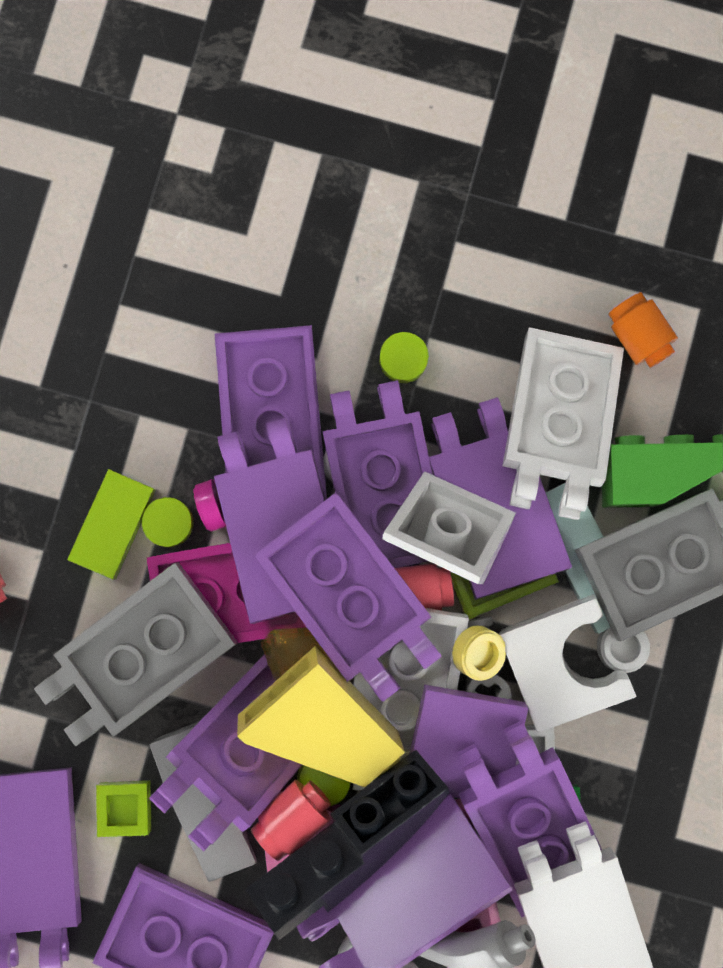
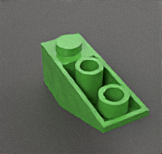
[602,434,723,508]

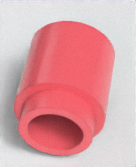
[395,563,454,610]
[251,780,331,861]

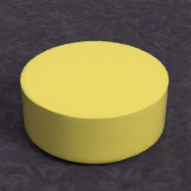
[452,625,506,681]

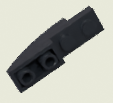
[245,750,450,940]

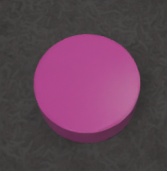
[193,479,226,532]

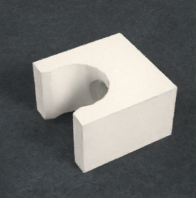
[499,594,637,733]

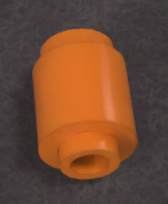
[608,292,678,368]

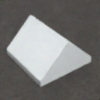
[382,471,516,584]

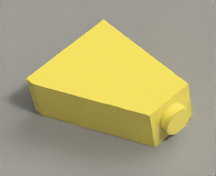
[237,646,405,787]

